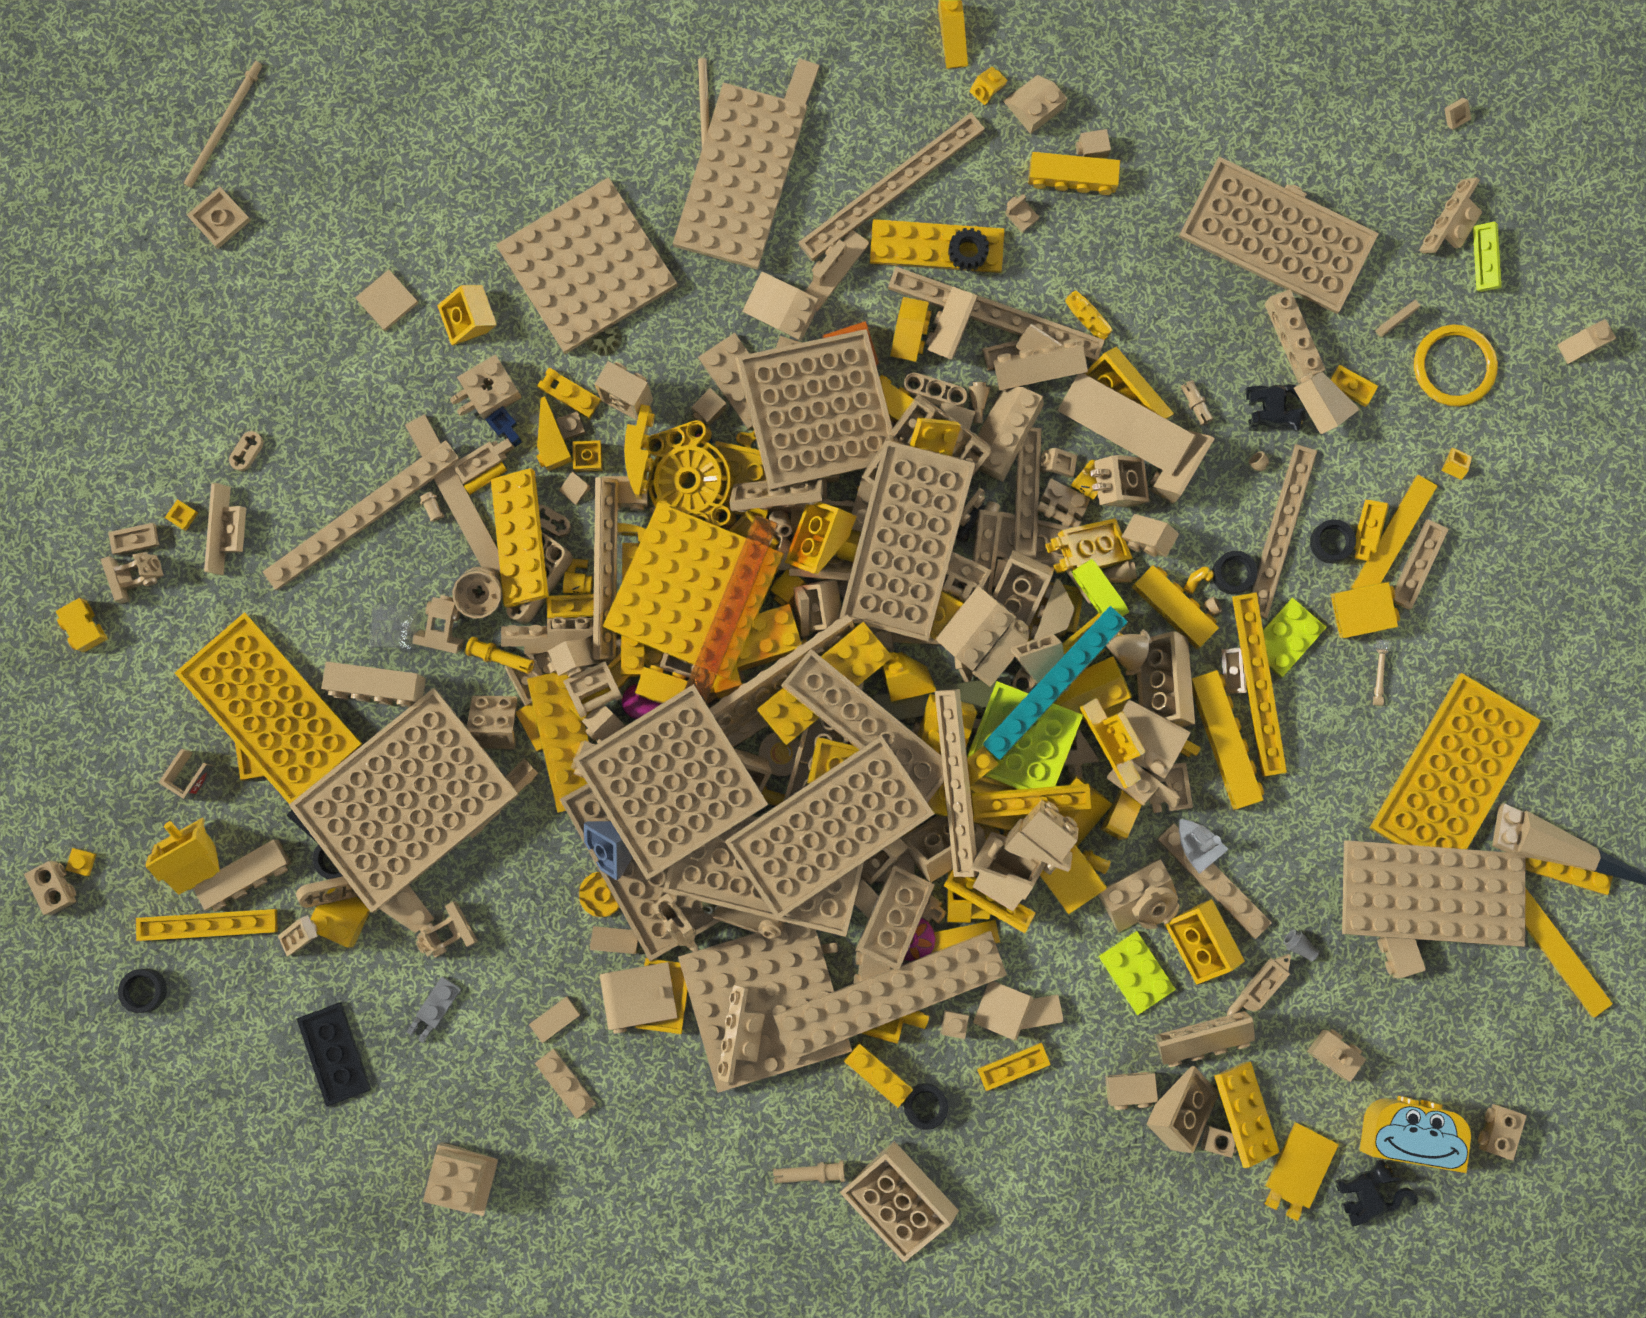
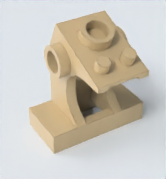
[100,552,164,604]
[412,595,464,654]
[416,902,478,958]

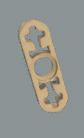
[296,877,358,908]

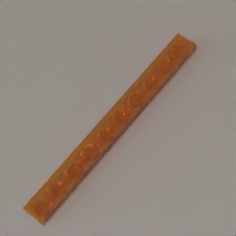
[685,515,778,703]

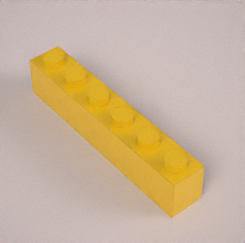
[1191,670,1264,810]

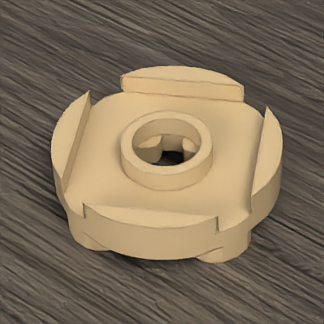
[1132,886,1179,929]

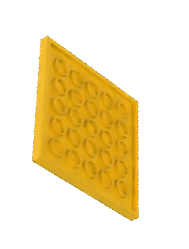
[603,502,784,680]

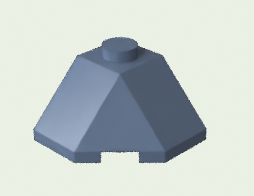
[584,821,632,880]

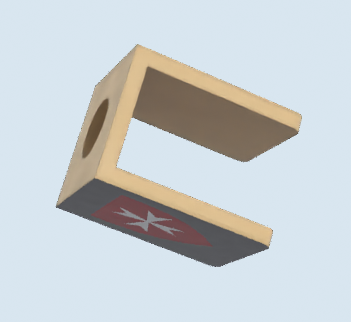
[158,749,215,800]

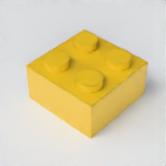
[572,440,603,472]

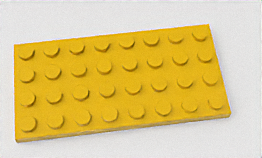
[175,612,363,804]
[1369,673,1541,849]

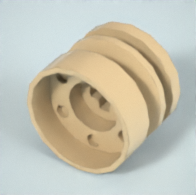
[452,567,503,618]

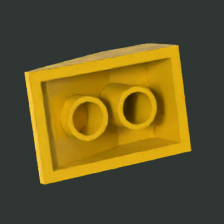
[784,502,857,575]

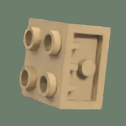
[467,695,517,749]

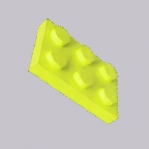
[1263,597,1327,678]
[1098,931,1176,1015]

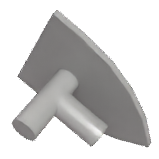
[1179,819,1228,874]

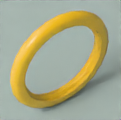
[1414,324,1498,407]

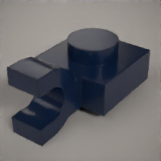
[485,406,522,447]

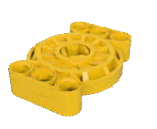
[645,420,736,530]

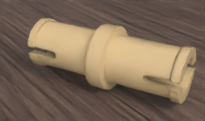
[1181,380,1214,426]

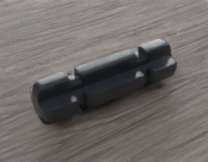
[956,503,984,542]

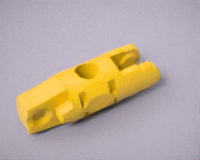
[1065,290,1112,340]

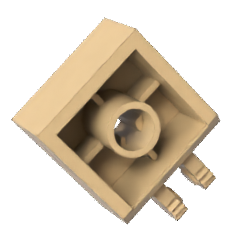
[450,354,522,420]
[1090,455,1149,507]

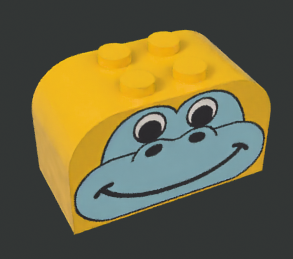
[1359,1096,1471,1173]

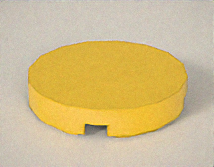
[579,872,620,917]

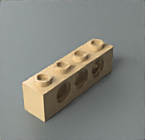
[1264,289,1326,384]

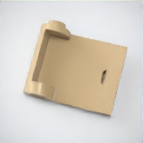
[713,905,785,939]
[599,962,677,1034]

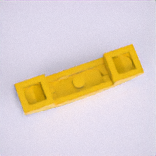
[910,920,1000,953]

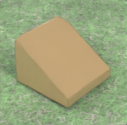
[559,472,591,505]

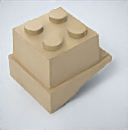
[1004,800,1079,875]
[970,832,1046,911]
[423,1142,498,1216]

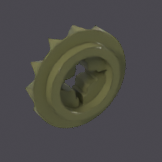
[587,326,622,356]

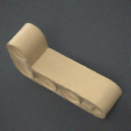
[506,533,573,624]

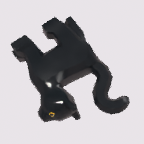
[1245,384,1307,432]
[1335,1159,1418,1227]

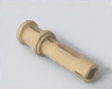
[773,1160,845,1184]

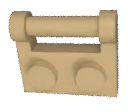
[563,661,623,718]

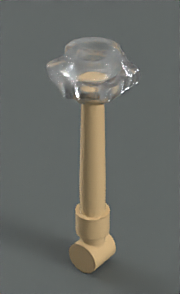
[1372,640,1394,706]

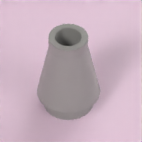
[1283,929,1319,961]

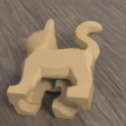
[652,893,699,952]

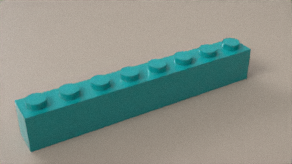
[983,606,1128,760]

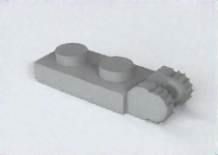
[407,976,462,1043]

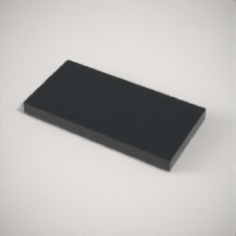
[296,1002,372,1107]

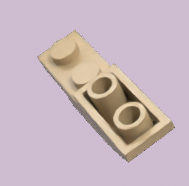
[501,617,593,654]

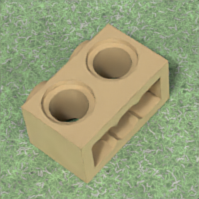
[24,861,76,915]

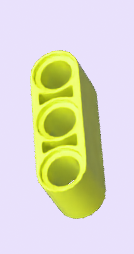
[1072,559,1129,617]

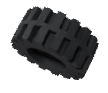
[948,228,989,272]

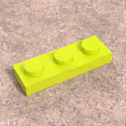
[1473,222,1502,292]

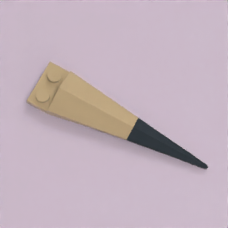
[1492,803,1646,885]

